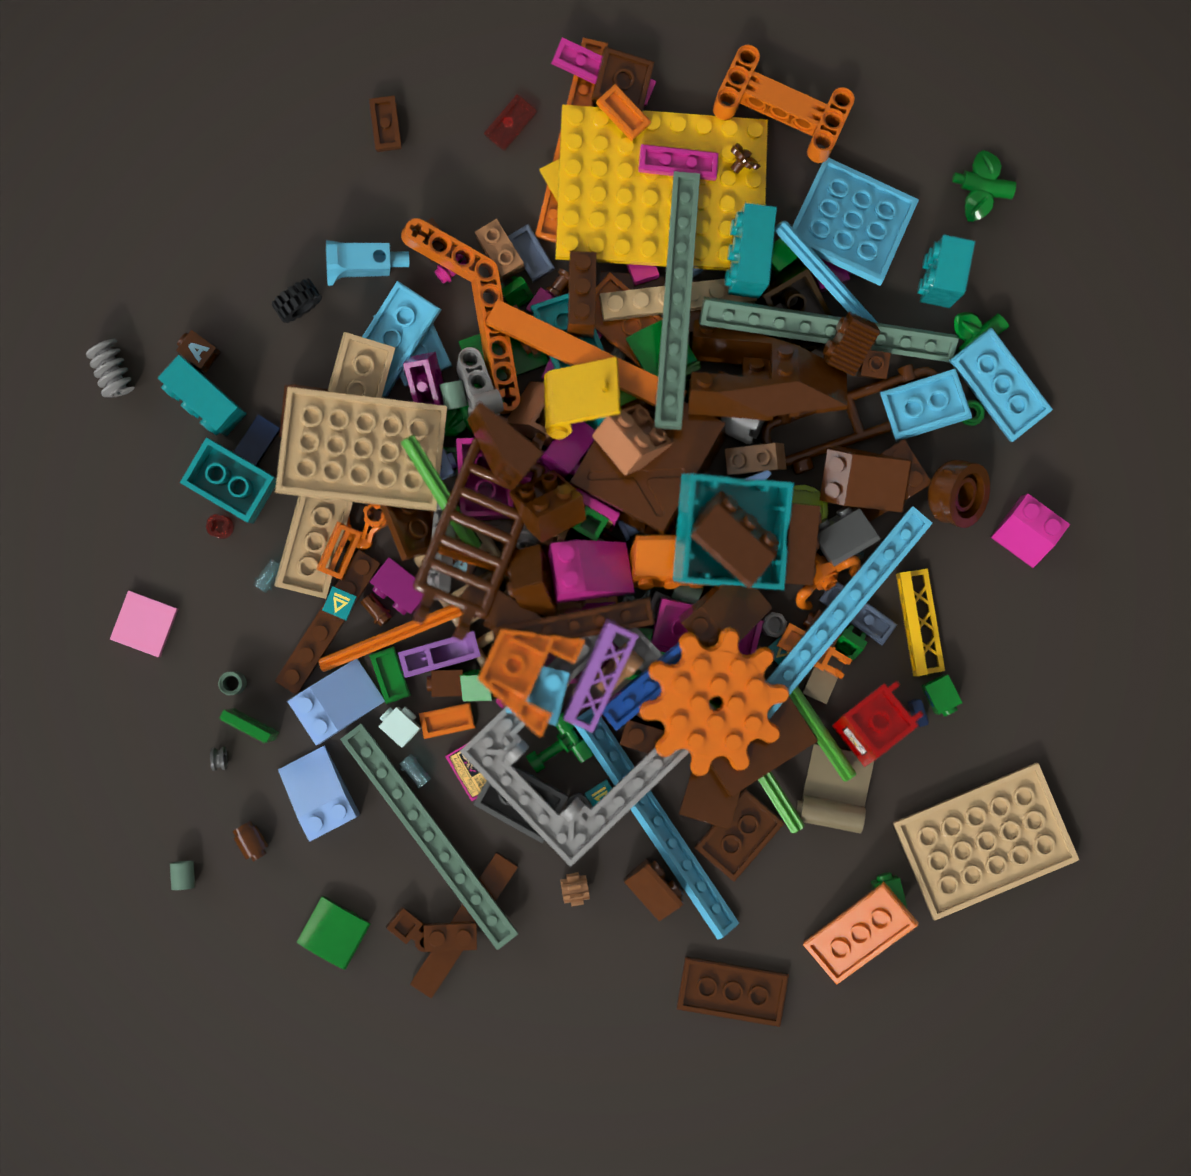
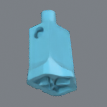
[326,240,409,286]

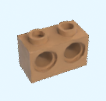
[475,219,525,282]
[725,443,786,475]

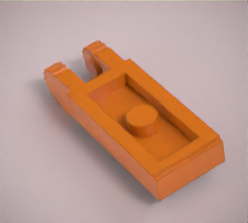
[777,623,852,679]

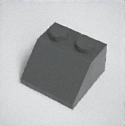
[817,506,881,566]

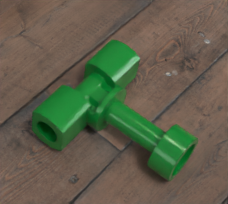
[526,711,594,773]

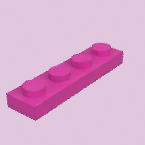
[551,37,656,107]

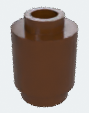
[232,821,268,861]

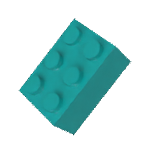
[725,203,777,299]
[917,235,975,308]
[158,355,247,437]
[180,437,277,524]

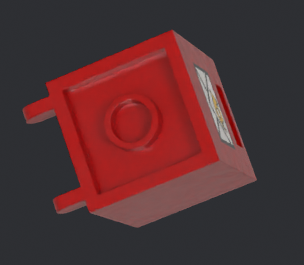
[832,681,924,767]

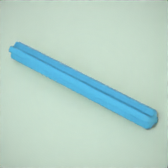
[774,221,878,323]

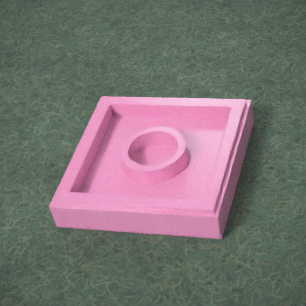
[110,591,179,657]

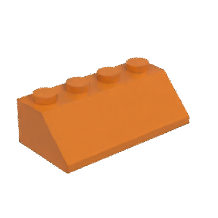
[628,535,717,590]

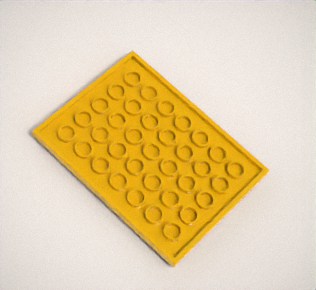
[555,104,768,271]

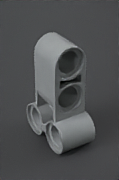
[456,347,503,416]

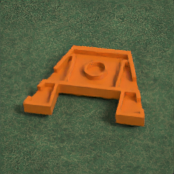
[478,629,585,737]

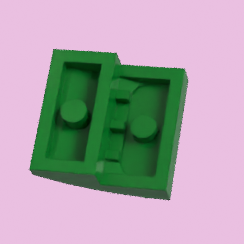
[625,320,697,377]
[297,896,371,970]

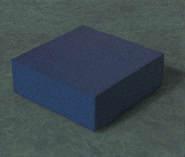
[907,699,929,727]

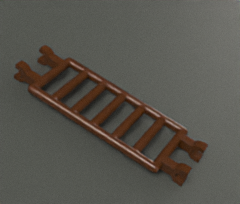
[412,415,546,641]

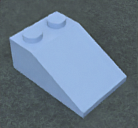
[287,658,385,745]
[278,745,360,842]

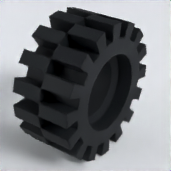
[271,279,322,323]

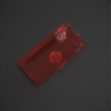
[484,94,537,151]

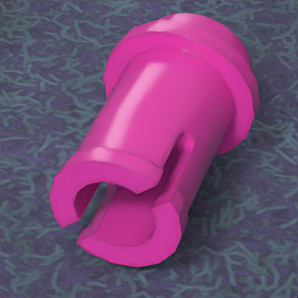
[434,254,467,284]

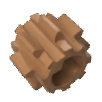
[560,873,590,906]

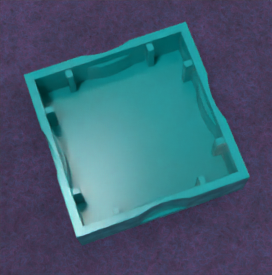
[672,474,793,590]

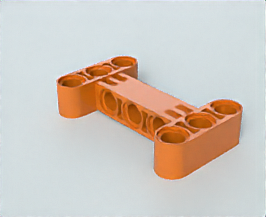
[713,45,855,163]

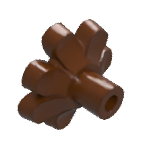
[731,143,761,174]

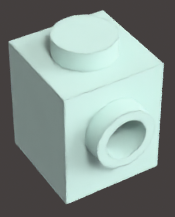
[379,707,422,748]

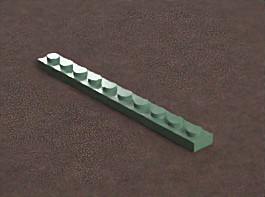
[654,171,700,430]
[699,297,959,362]
[340,723,519,950]

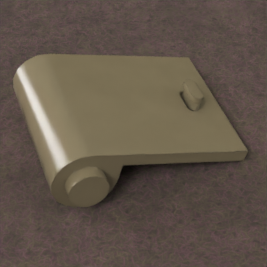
[795,743,874,834]

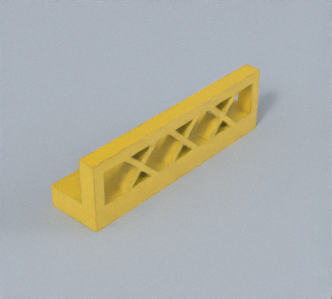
[896,569,945,676]

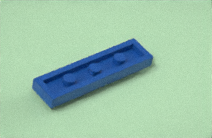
[602,642,682,731]

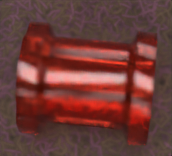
[206,514,234,539]

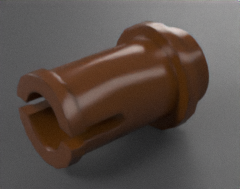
[360,593,392,627]

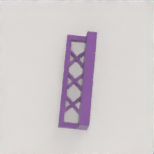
[563,618,638,733]

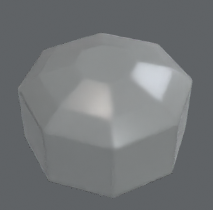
[761,612,787,638]

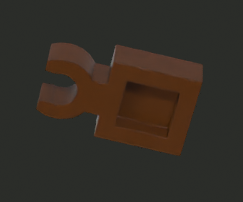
[386,906,424,952]

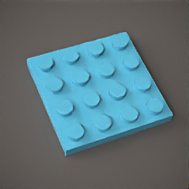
[792,158,919,286]

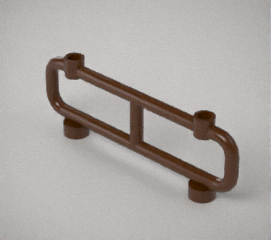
[760,364,939,475]

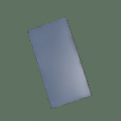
[508,224,555,283]

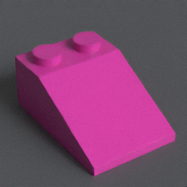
[548,540,634,603]

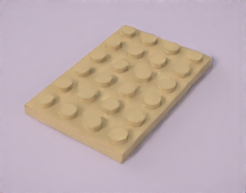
[275,387,447,511]
[892,763,1079,921]

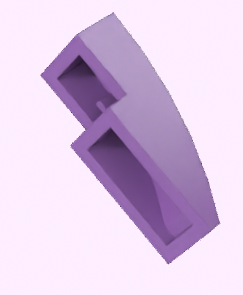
[398,631,481,678]

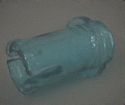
[253,559,280,593]
[399,754,431,788]

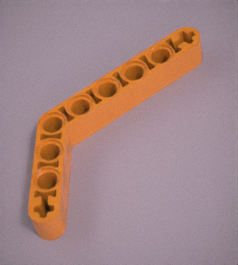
[401,218,520,414]

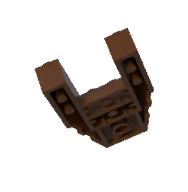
[688,319,848,421]

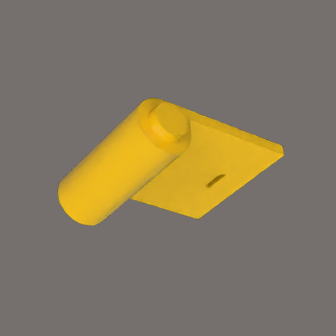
[544,357,621,439]

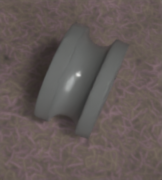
[210,747,228,771]

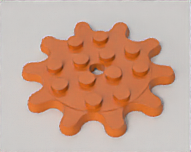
[639,627,789,776]

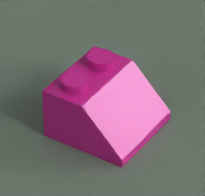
[991,493,1070,568]

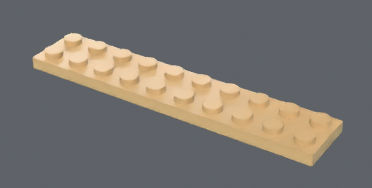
[274,332,395,599]

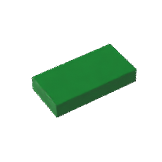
[369,647,411,704]

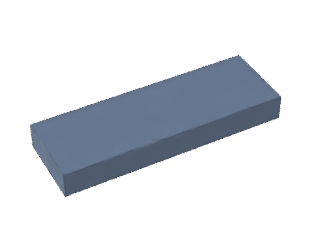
[819,581,898,646]

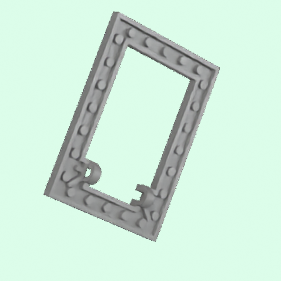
[460,603,715,867]

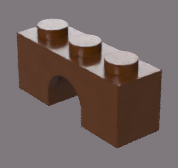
[567,251,596,338]

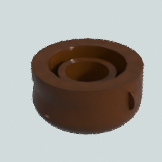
[928,460,990,528]

